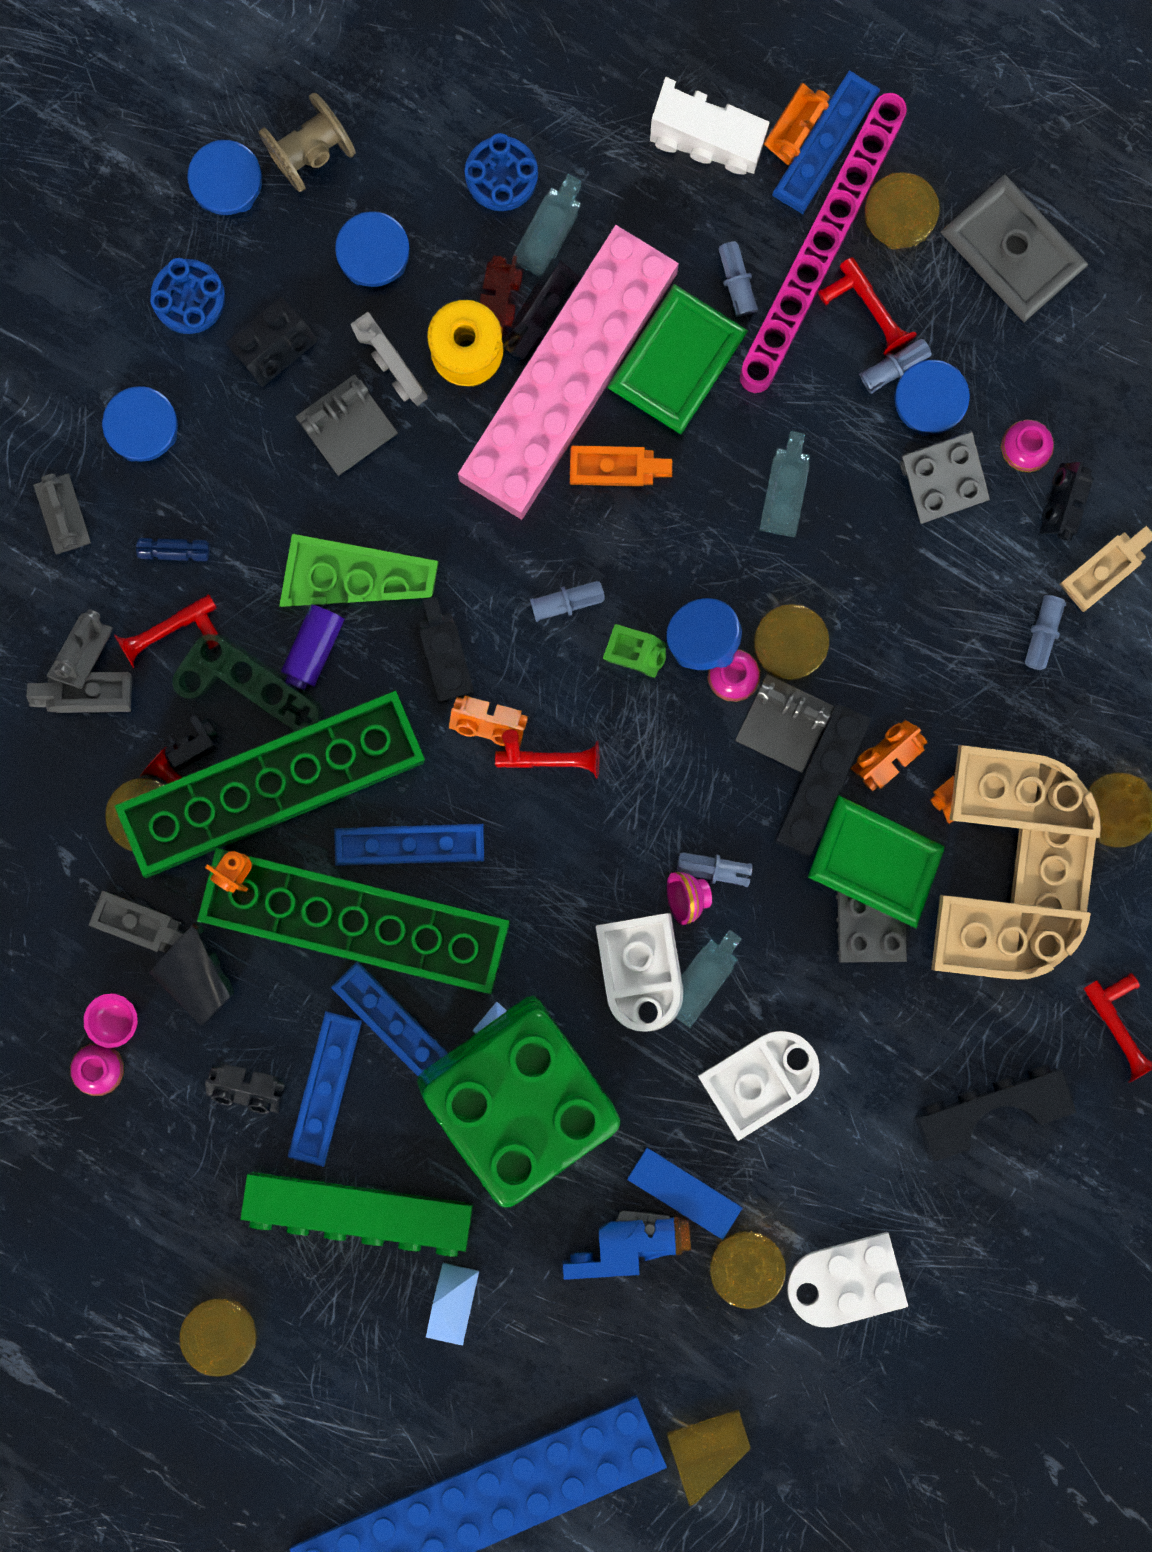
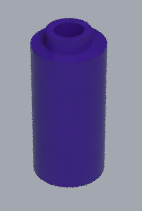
[281,604,345,691]

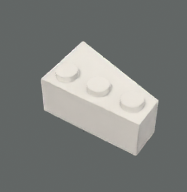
[650,77,770,175]

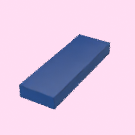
[627,1147,742,1240]

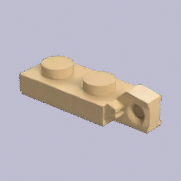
[1059,526,1152,612]

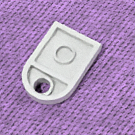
[596,913,683,1031]
[698,1031,819,1141]
[787,1232,908,1327]

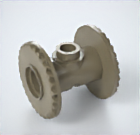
[259,93,356,192]

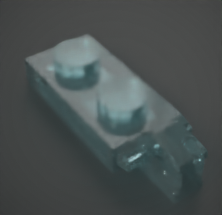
[512,174,581,277]
[759,431,810,538]
[675,930,742,1028]

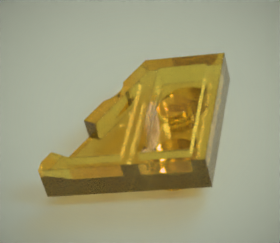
[667,1410,751,1506]

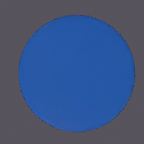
[464,133,538,211]
[188,140,262,215]
[335,212,410,287]
[150,258,226,334]
[894,360,970,436]
[102,386,178,462]
[666,598,742,670]

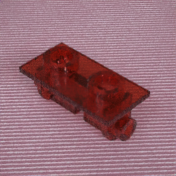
[480,256,523,337]

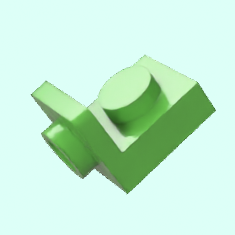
[603,624,667,678]

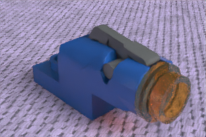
[563,1210,691,1280]

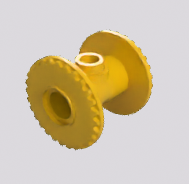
[427,300,503,386]

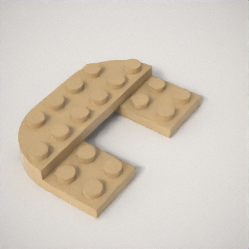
[931,745,1101,980]

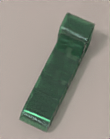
[173,634,324,731]

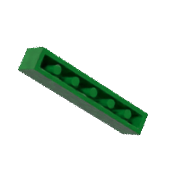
[240,1172,473,1257]

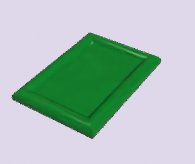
[607,284,748,434]
[808,795,945,928]

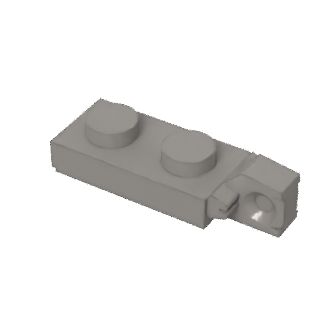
[350,312,428,406]

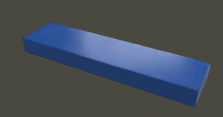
[772,70,880,214]
[334,824,484,866]
[331,961,448,1076]
[288,1011,362,1167]

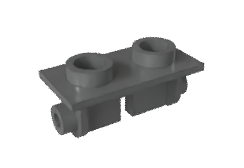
[34,473,91,555]
[47,609,113,689]

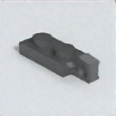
[26,672,132,713]
[89,890,184,953]

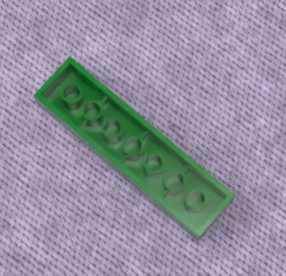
[114,691,425,878]
[197,848,510,994]

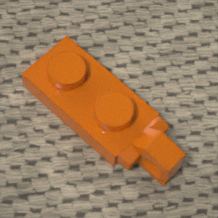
[570,446,673,486]

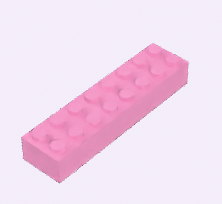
[458,225,679,520]

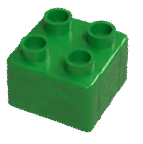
[417,996,620,1208]

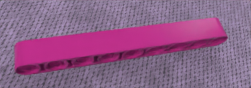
[740,93,907,393]

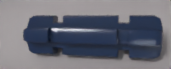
[136,538,210,561]

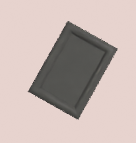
[940,174,1089,322]

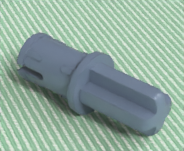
[719,241,758,317]
[859,339,932,394]
[530,581,605,622]
[1025,595,1067,670]
[677,852,752,887]

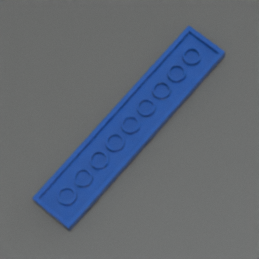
[289,1395,667,1552]

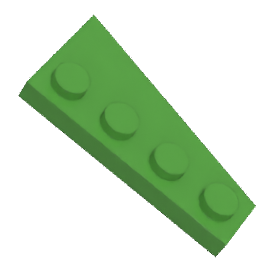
[279,534,439,607]

